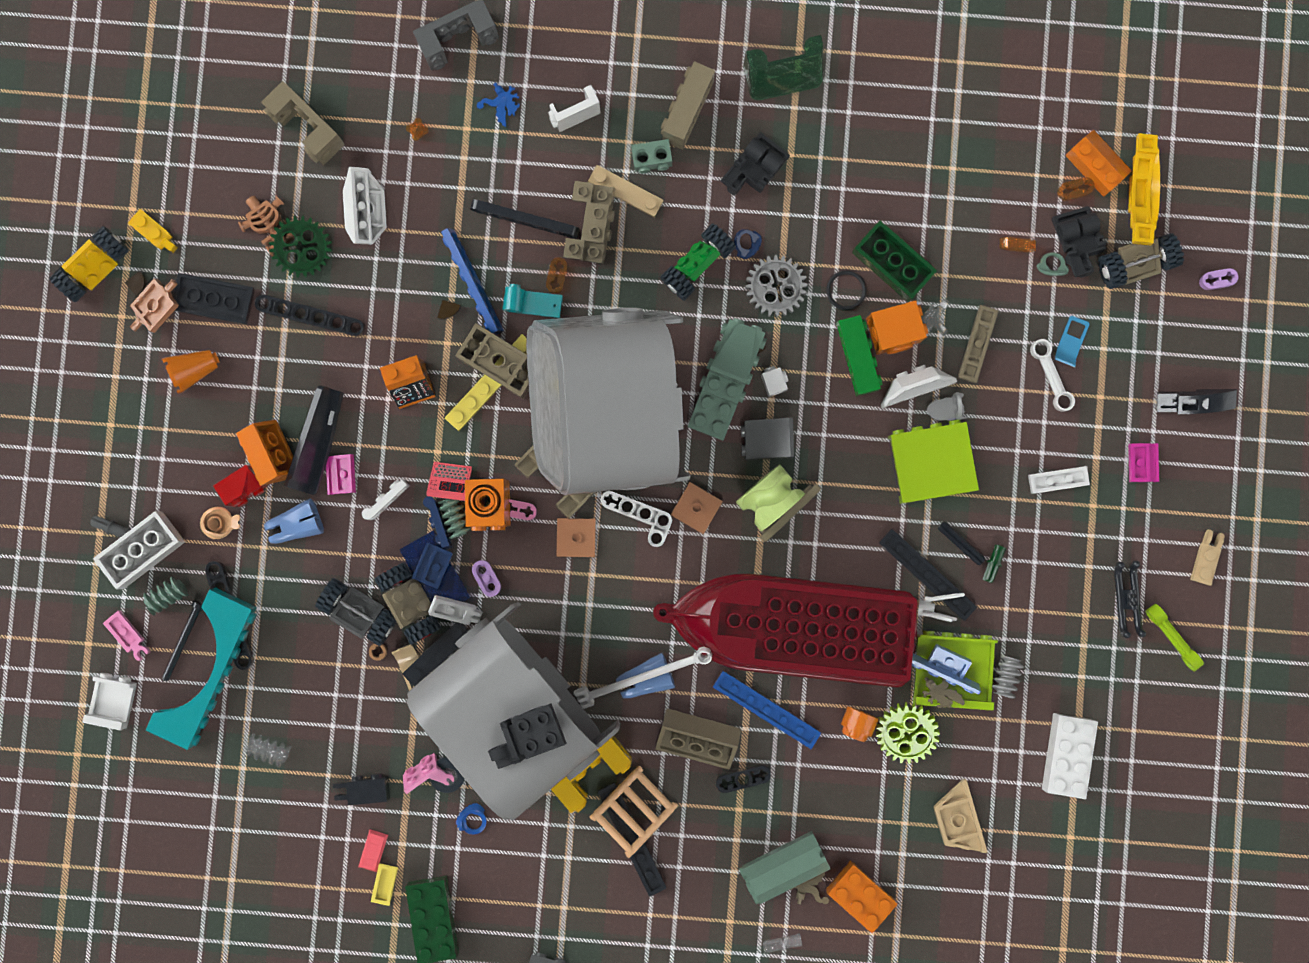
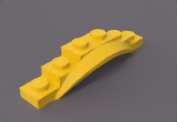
[1128,133,1160,246]

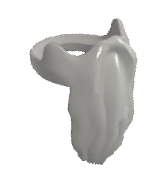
[927,392,968,421]

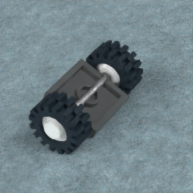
[315,578,397,646]

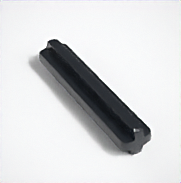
[938,521,986,565]

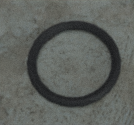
[826,271,866,310]

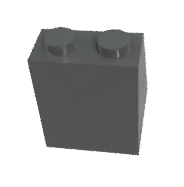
[741,418,794,460]

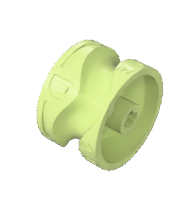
[736,464,805,531]

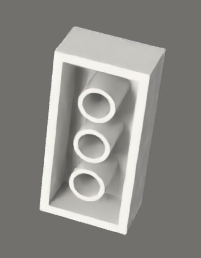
[93,511,185,589]
[1042,713,1098,799]

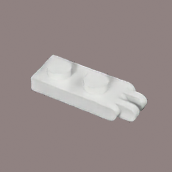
[428,595,483,625]

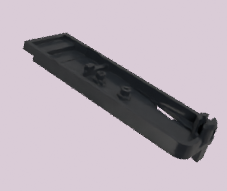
[284,385,344,495]

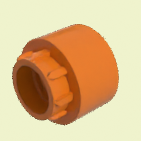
[841,706,879,742]

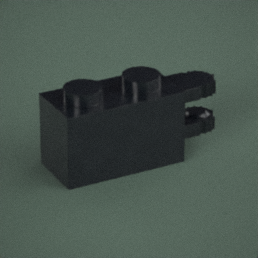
[333,773,390,806]

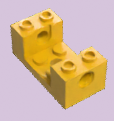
[551,736,632,814]

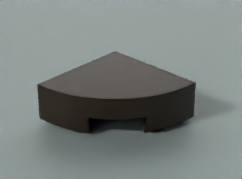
[125,271,145,297]
[437,300,461,320]

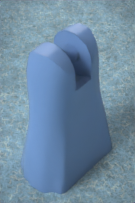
[264,498,324,544]
[616,652,675,698]

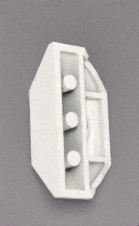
[343,167,387,245]
[881,365,957,408]

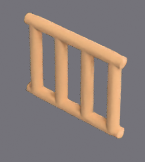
[590,766,678,858]

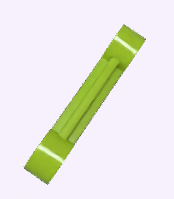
[1145,604,1204,672]

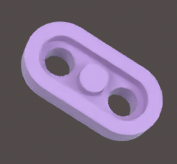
[472,560,501,597]

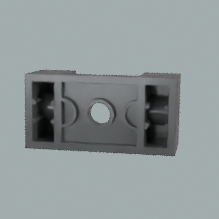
[413,0,499,71]

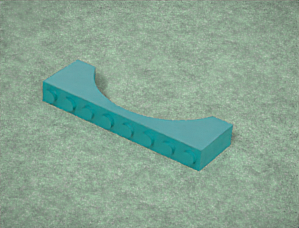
[146,588,257,750]

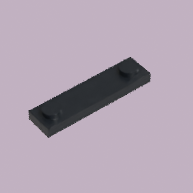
[402,622,469,686]

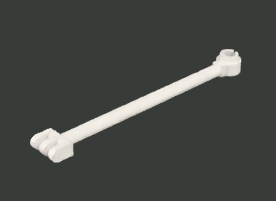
[574,647,712,709]

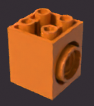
[866,300,928,355]
[465,479,511,531]

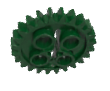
[268,215,332,278]

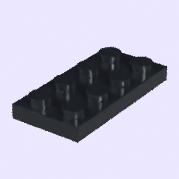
[173,273,255,325]

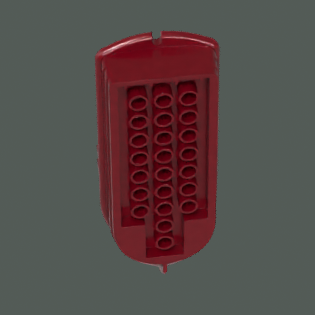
[653,574,918,687]

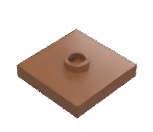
[671,482,723,534]
[557,518,596,557]

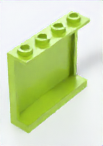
[888,420,979,504]
[913,631,998,710]

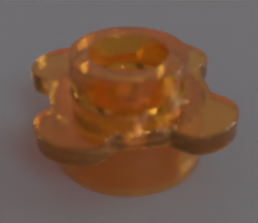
[406,118,428,141]

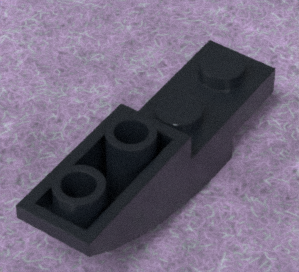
[1156,389,1237,414]

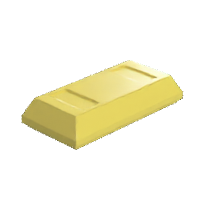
[371,863,398,906]

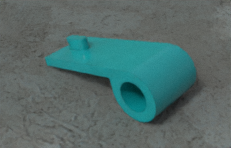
[502,284,563,318]

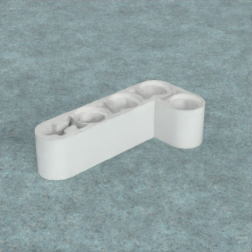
[601,491,672,547]

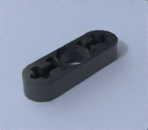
[716,765,771,793]

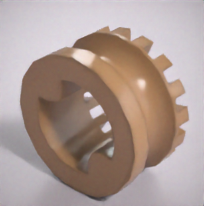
[369,644,388,661]

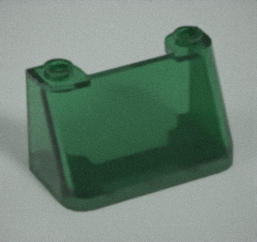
[743,35,823,101]

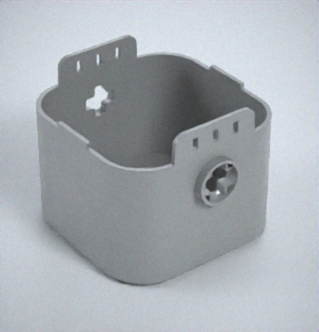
[526,308,690,495]
[407,602,620,821]

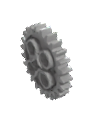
[745,255,808,318]

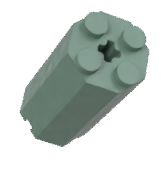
[739,831,830,905]

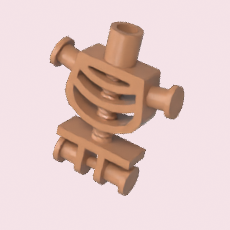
[238,196,295,256]

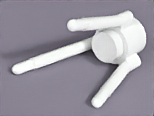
[918,593,965,622]

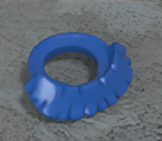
[456,803,486,835]

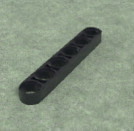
[470,199,580,239]
[255,295,365,337]
[205,561,254,670]

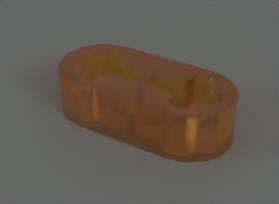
[1057,177,1095,201]
[999,237,1036,253]
[546,257,568,294]

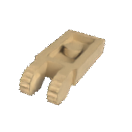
[1190,529,1225,586]

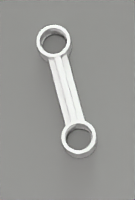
[1030,339,1075,412]

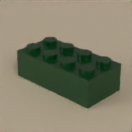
[852,220,937,302]
[405,875,459,963]

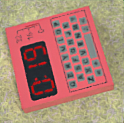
[427,462,472,501]

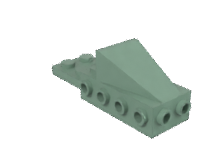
[688,318,767,441]

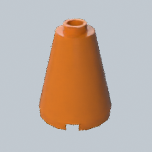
[162,350,220,394]

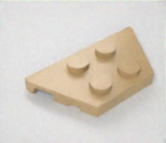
[933,779,987,853]

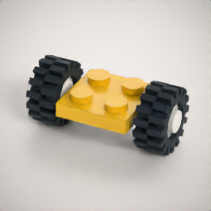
[49,226,130,303]

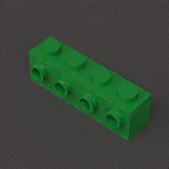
[836,315,882,397]

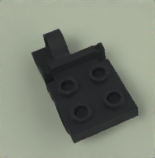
[720,132,790,196]
[1051,206,1106,278]
[488,703,567,769]

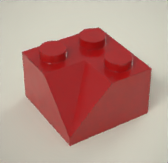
[213,465,268,508]

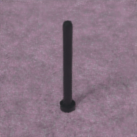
[162,601,203,682]

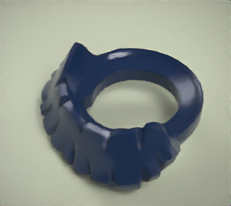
[734,229,762,259]

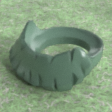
[1036,252,1069,276]

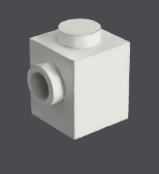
[761,366,788,397]

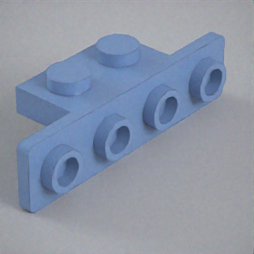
[912,644,981,694]

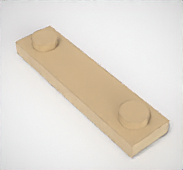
[588,165,664,218]

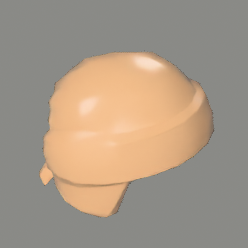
[200,506,240,539]

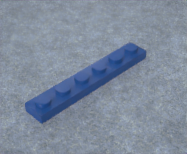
[441,228,504,334]
[713,671,821,749]

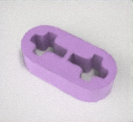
[1199,269,1238,290]

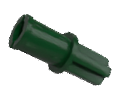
[983,544,1007,583]

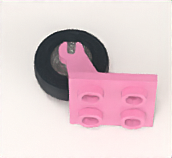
[403,753,464,794]

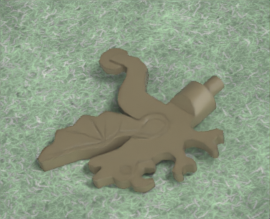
[922,677,965,708]
[790,873,829,905]

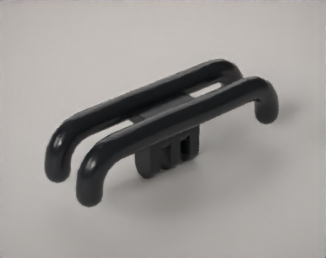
[1114,560,1147,639]

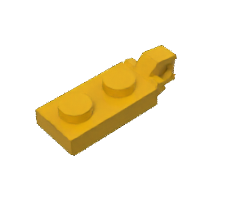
[128,209,178,253]

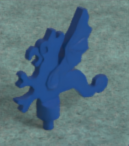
[477,82,520,127]

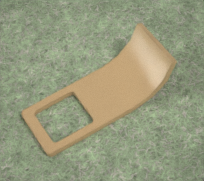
[392,645,419,691]

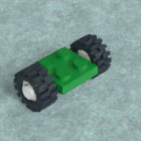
[660,223,736,301]

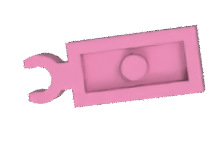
[103,611,150,661]

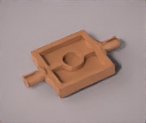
[130,278,179,333]

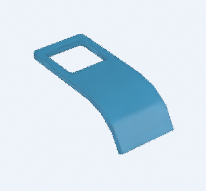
[1055,316,1089,367]

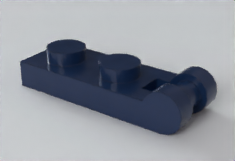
[423,496,453,550]

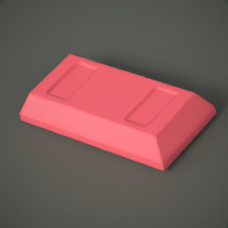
[358,829,388,872]

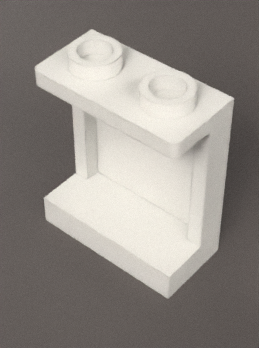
[548,85,600,132]
[82,673,137,730]

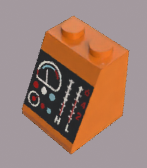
[380,355,436,409]

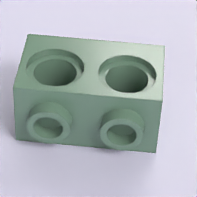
[631,139,672,174]

